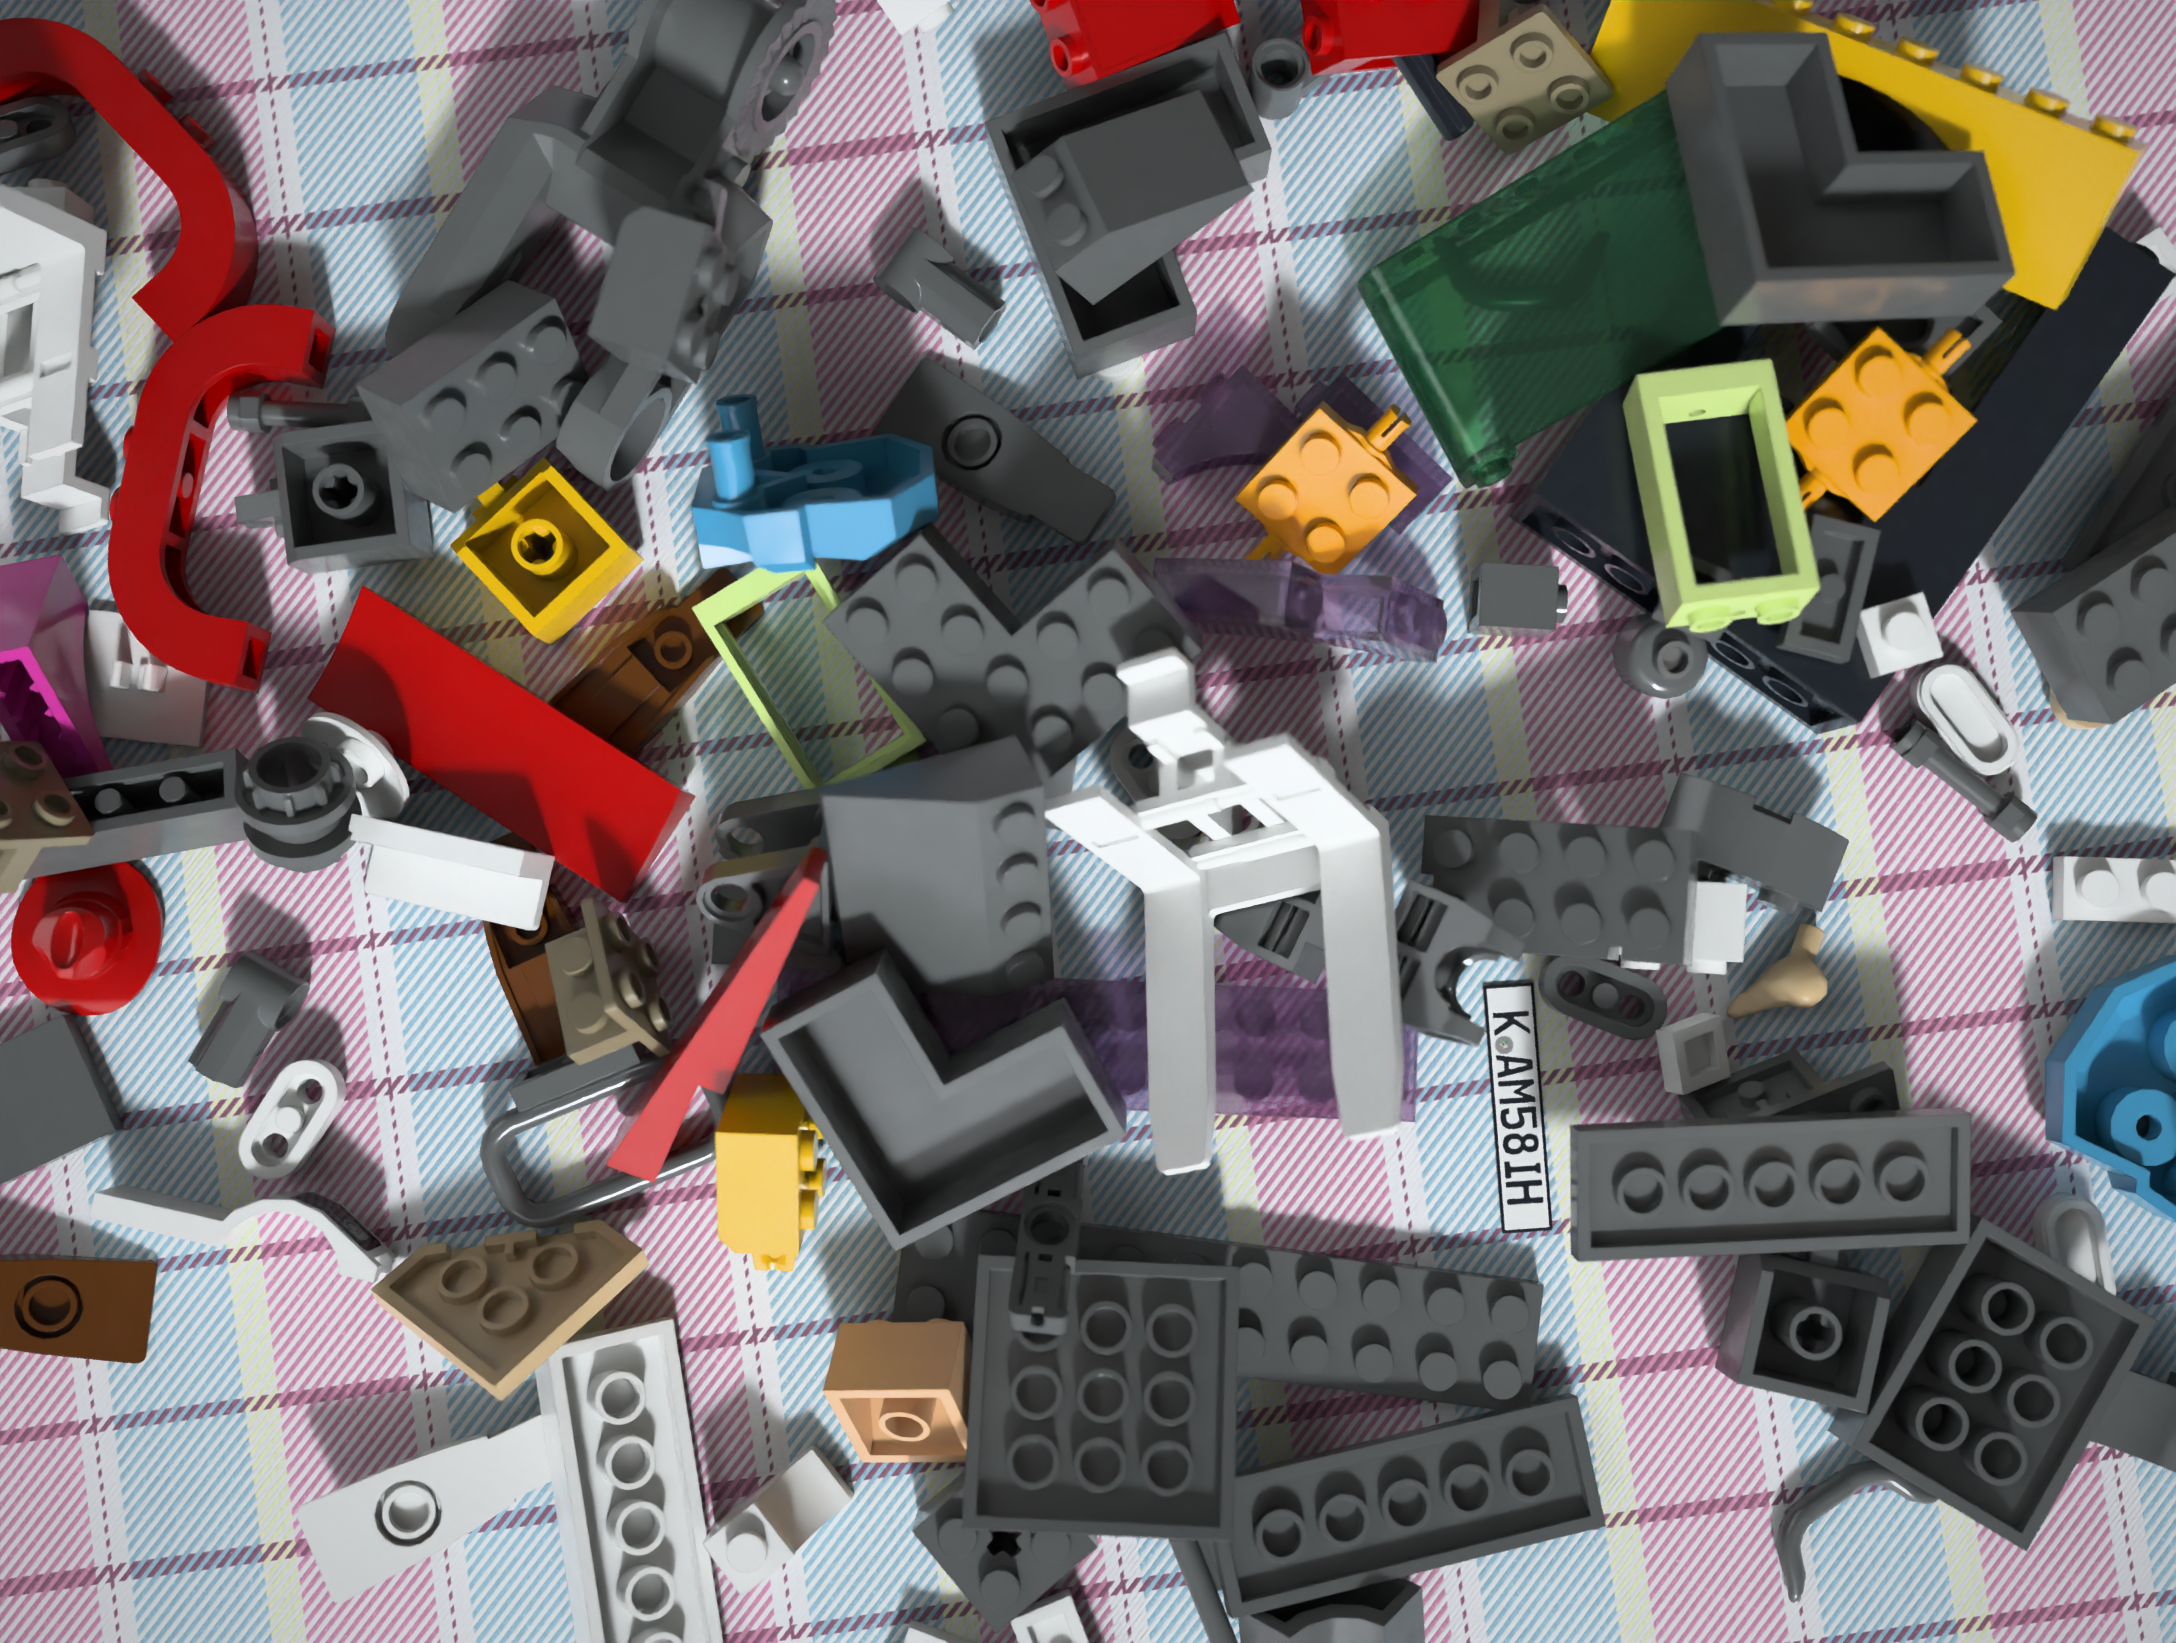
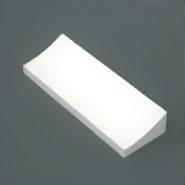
[535,1317,723,1643]

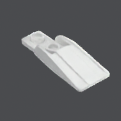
[296,1413,551,1604]

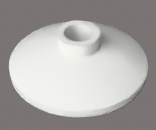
[301,712,410,819]

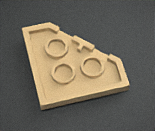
[370,1220,649,1401]

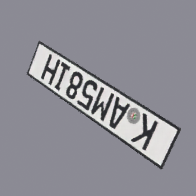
[1483,983,1553,1233]

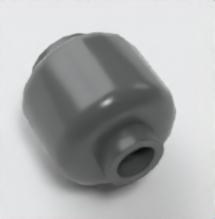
[1612,612,1708,699]

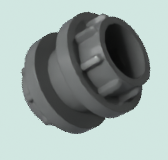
[234,736,363,873]

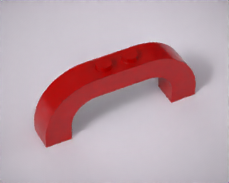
[0,18,259,342]
[108,304,336,694]

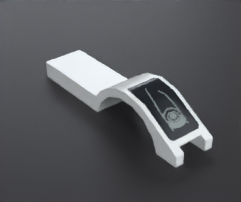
[88,1185,397,1283]

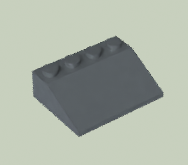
[818,735,1055,997]
[1827,1214,2158,1552]

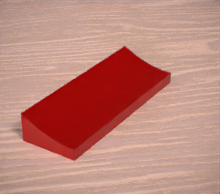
[307,585,696,903]

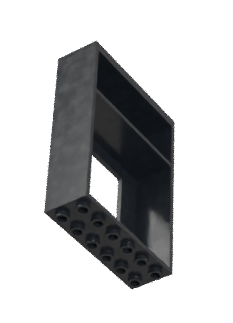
[1509,75,2176,735]

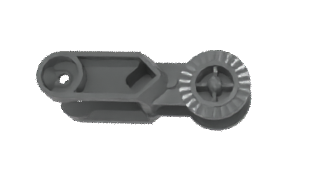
[385,0,837,492]

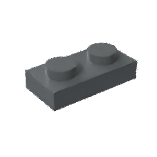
[1775,514,1881,664]

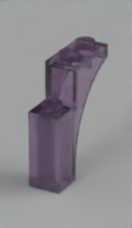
[1151,365,1453,535]
[1153,557,1447,663]

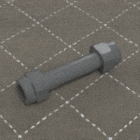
[227,391,373,434]
[1889,718,2038,842]

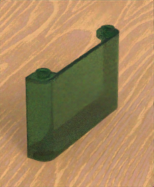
[1357,89,1727,489]

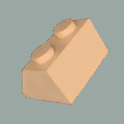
[823,1318,973,1462]

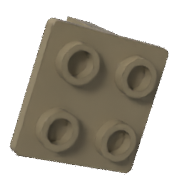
[1436,0,1613,154]
[0,741,95,893]
[544,896,674,1065]

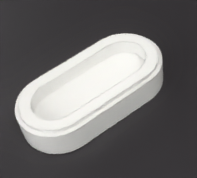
[1909,662,2019,777]
[2032,1193,2116,1296]

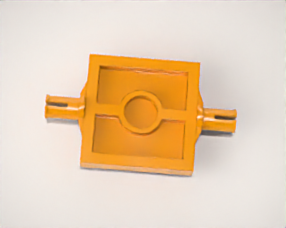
[1784,327,1977,522]
[1235,401,1419,583]

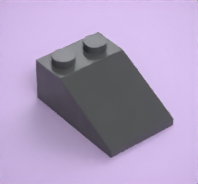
[1010,90,1254,305]

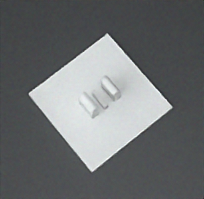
[84,609,210,748]

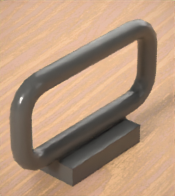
[479,1041,731,1229]

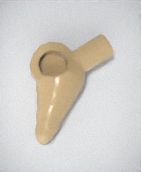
[1727,924,1828,1019]

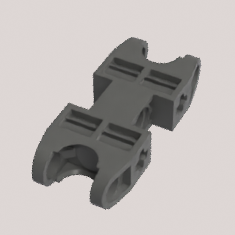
[1214,879,1527,1047]

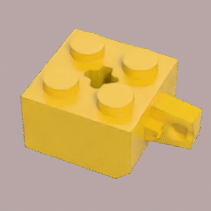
[450,457,644,646]
[715,1073,827,1271]

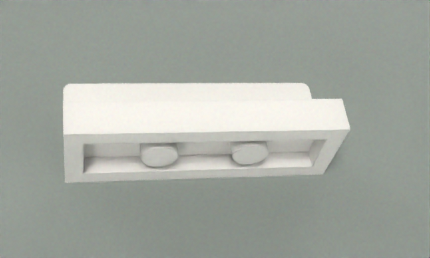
[348,814,555,931]

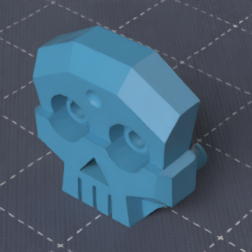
[691,394,940,573]
[2045,955,2176,1222]

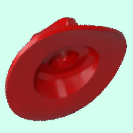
[11,861,163,1016]

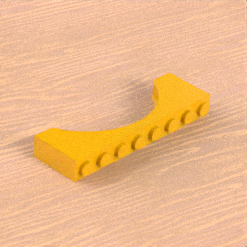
[1587,0,2148,310]

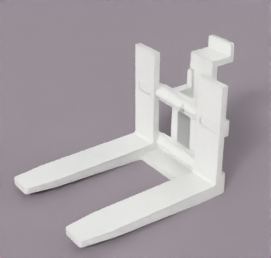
[0,184,111,536]
[1044,647,1404,1175]

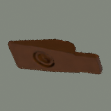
[549,568,765,757]
[483,832,581,1066]
[0,1253,158,1364]

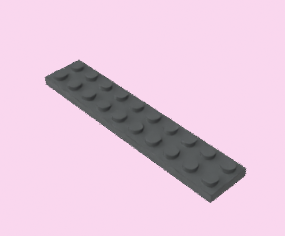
[892,1209,1544,1410]

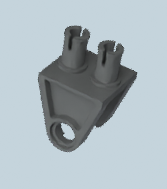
[696,787,838,957]

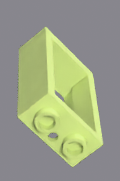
[1622,359,1820,632]
[692,559,927,790]

